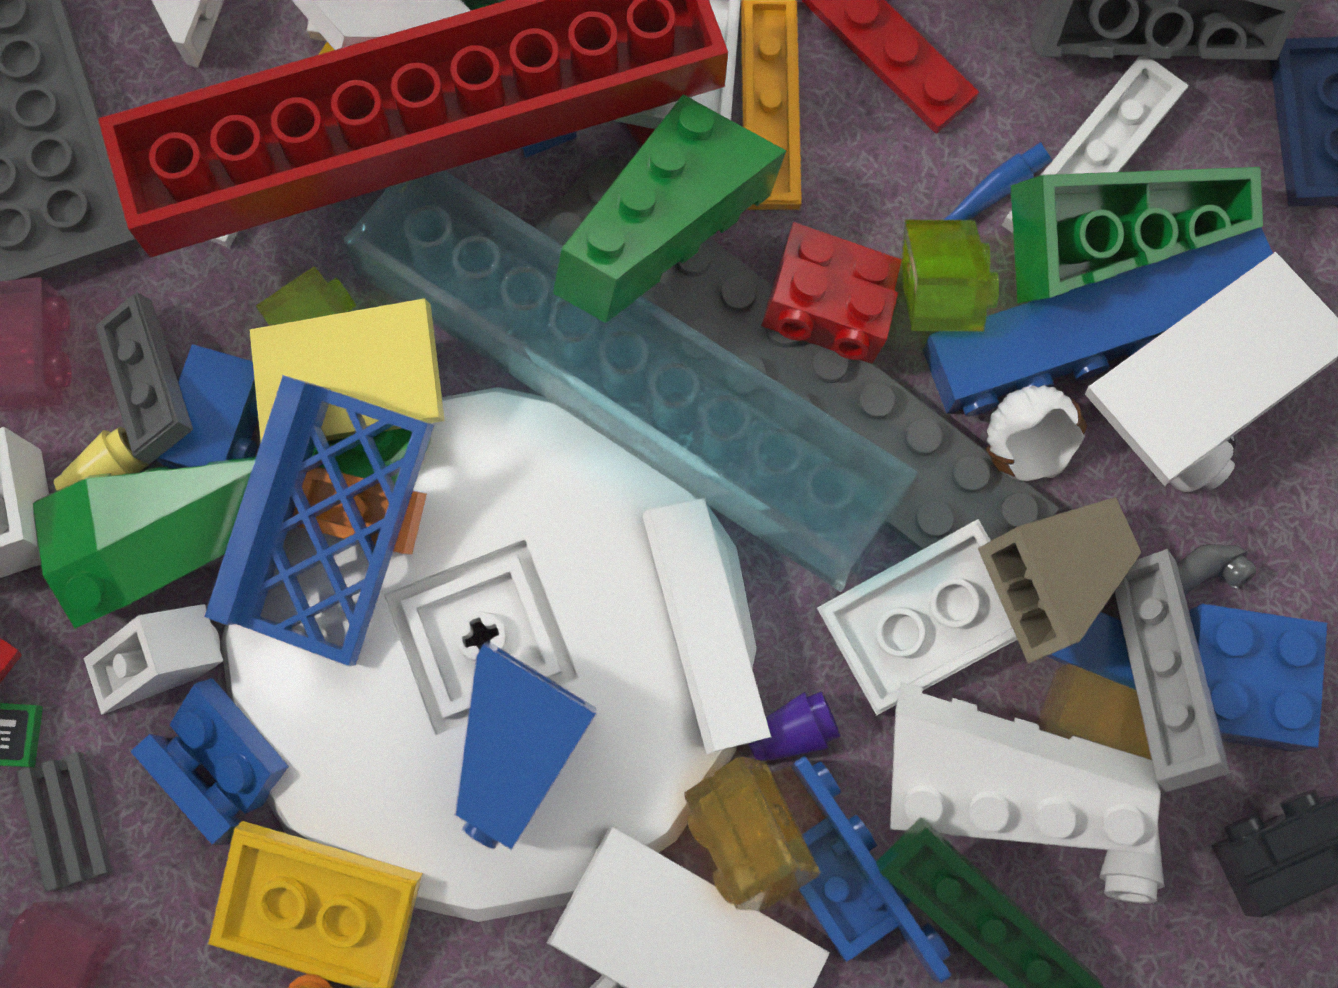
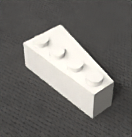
[890,682,1160,854]

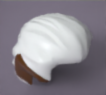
[986,385,1088,482]

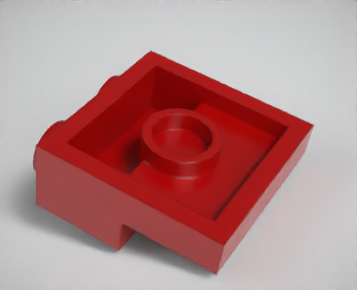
[761,222,902,364]

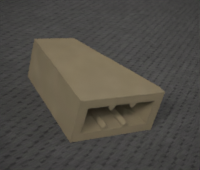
[978,497,1141,664]

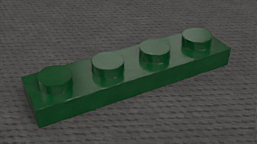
[876,817,1104,988]

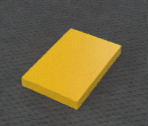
[208,821,423,988]

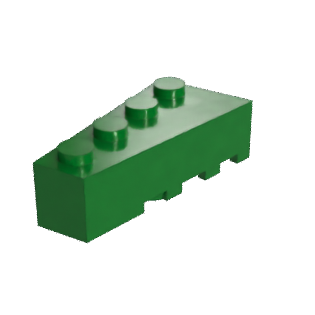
[553,94,786,323]
[1010,167,1263,304]

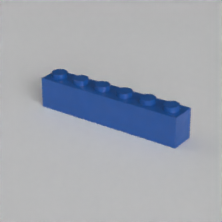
[922,227,1273,417]

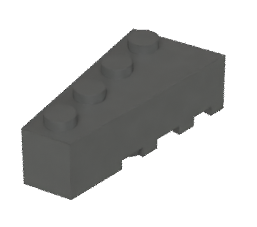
[1029,0,1301,60]

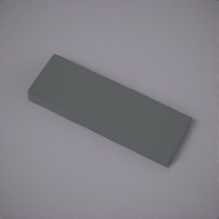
[95,292,193,464]

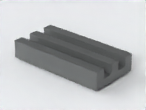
[17,752,112,892]

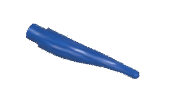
[918,142,1053,247]

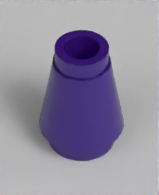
[749,691,841,764]

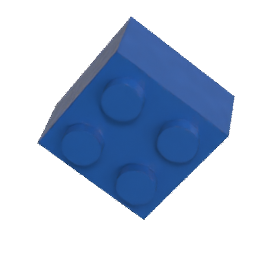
[1189,604,1327,752]

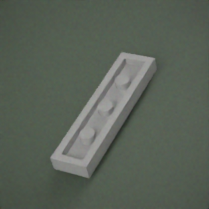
[1115,549,1230,792]

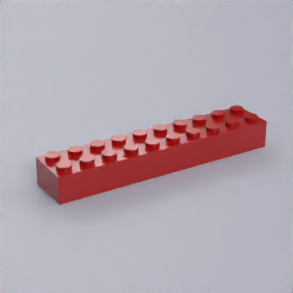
[98,0,728,258]

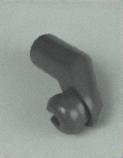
[1177,544,1256,595]

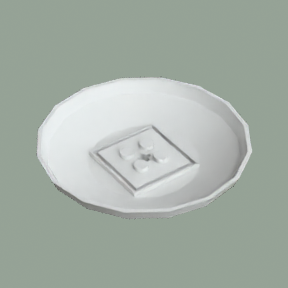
[221,387,757,922]

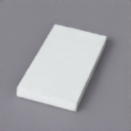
[1085,252,1338,486]
[547,827,830,988]

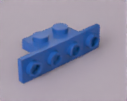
[774,756,952,983]

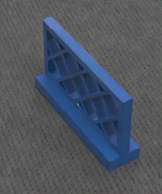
[205,375,434,666]

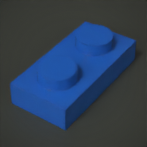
[169,678,289,814]
[130,734,241,845]

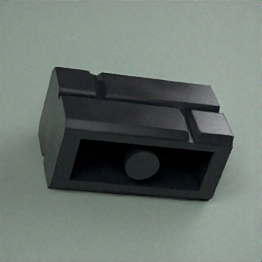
[1211,789,1338,918]

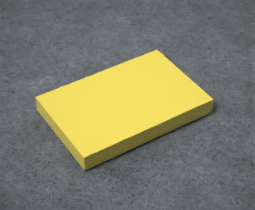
[250,298,445,441]

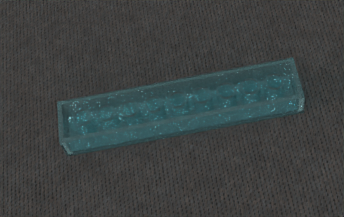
[344,170,918,592]

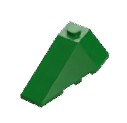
[33,457,256,629]

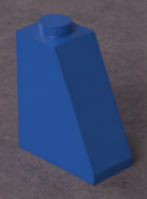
[455,641,596,850]

